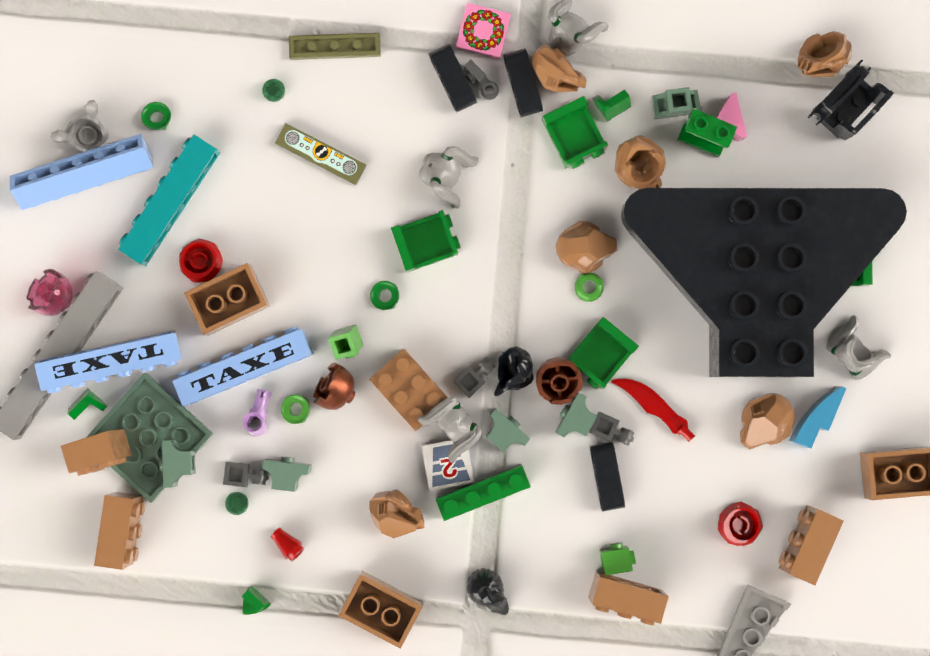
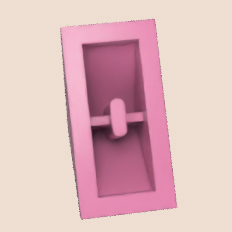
[715,92,747,142]

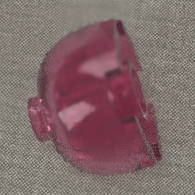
[26,269,72,316]

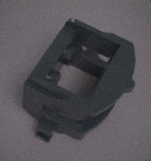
[808,60,894,140]

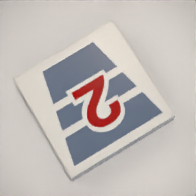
[421,440,475,491]

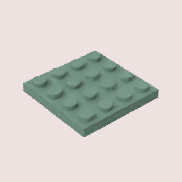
[87,373,214,503]

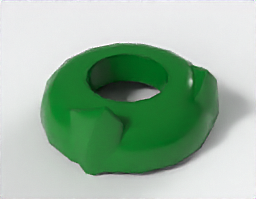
[141,102,171,130]
[370,281,399,310]

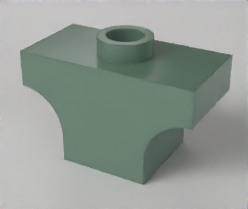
[651,87,700,119]
[555,392,597,437]
[486,408,530,452]
[159,440,196,488]
[262,457,312,492]

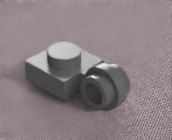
[464,59,499,100]
[453,356,496,398]
[589,411,634,446]
[223,462,269,487]

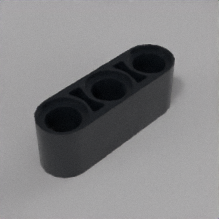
[428,44,477,113]
[503,48,543,117]
[590,442,625,512]

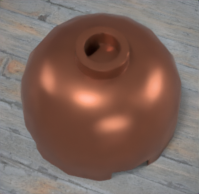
[536,357,583,405]
[313,363,356,410]

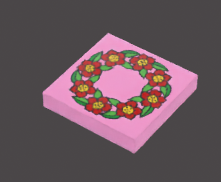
[456,3,511,59]

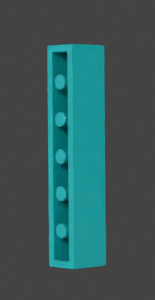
[118,134,221,266]

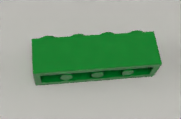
[435,464,531,521]

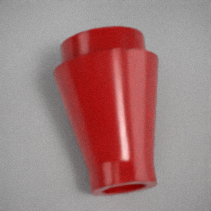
[270,527,305,562]

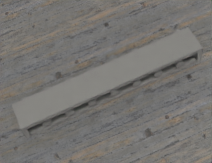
[0,271,124,440]

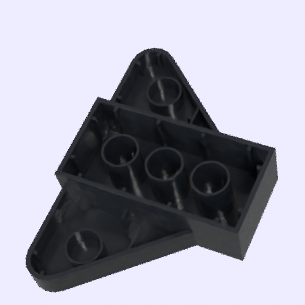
[621,188,907,377]

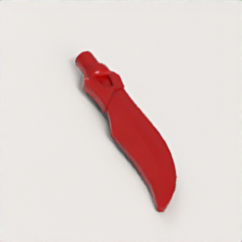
[611,379,695,442]

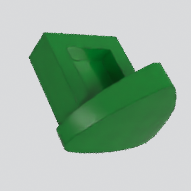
[592,89,631,122]
[67,388,108,420]
[241,586,271,615]

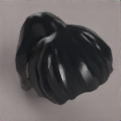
[494,346,534,396]
[466,568,509,615]

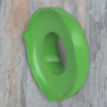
[575,273,604,302]
[281,394,310,424]

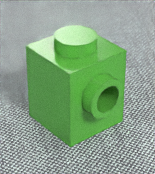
[328,324,364,359]
[599,543,636,576]

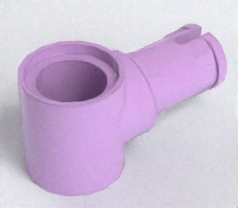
[243,389,271,436]

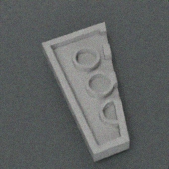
[717,584,791,656]

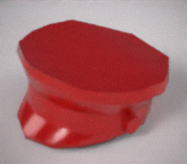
[179,238,223,283]
[718,502,763,546]

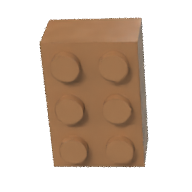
[184,263,271,336]
[369,349,448,431]
[61,429,132,476]
[860,446,930,500]
[94,492,146,570]
[778,505,844,585]
[338,570,423,649]
[588,571,669,626]

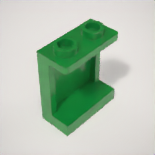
[542,96,608,169]
[677,109,737,158]
[391,210,461,273]
[568,317,639,390]

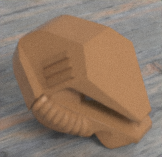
[798,31,852,78]
[532,44,587,92]
[615,135,666,189]
[556,221,617,273]
[740,393,794,450]
[369,489,425,538]

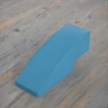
[789,386,846,449]

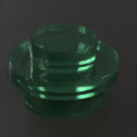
[262,79,285,102]
[225,492,249,515]

